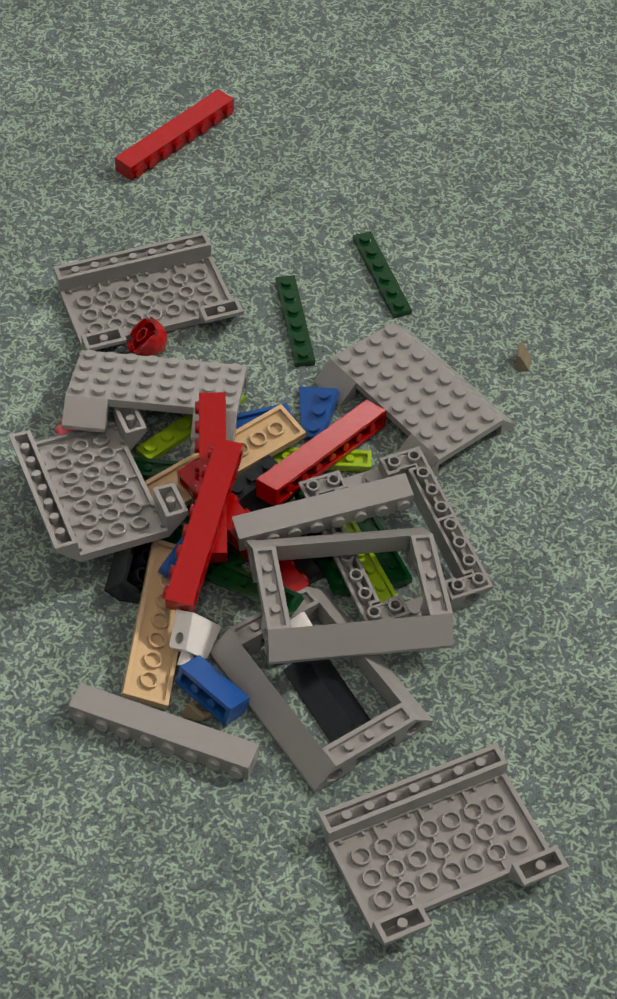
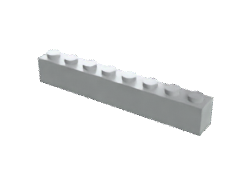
[232,473,414,551]
[69,683,259,779]

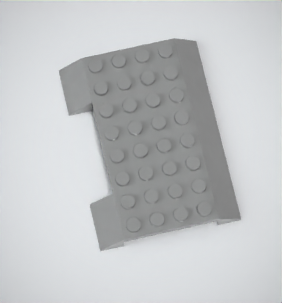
[53,232,244,350]
[313,323,516,476]
[62,350,249,441]
[9,407,189,562]
[318,744,569,946]

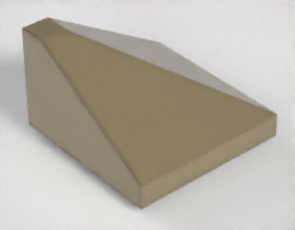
[182,701,214,721]

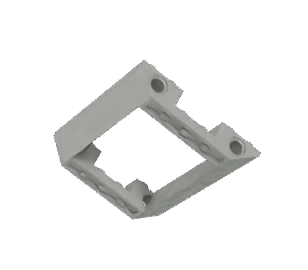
[298,446,493,621]
[246,527,453,665]
[209,587,433,793]

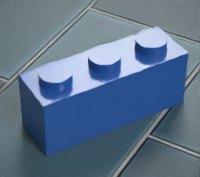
[175,655,250,726]

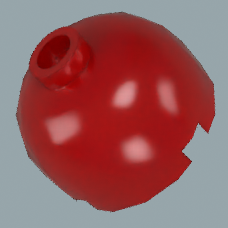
[127,317,167,356]

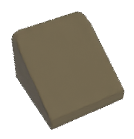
[515,342,532,371]

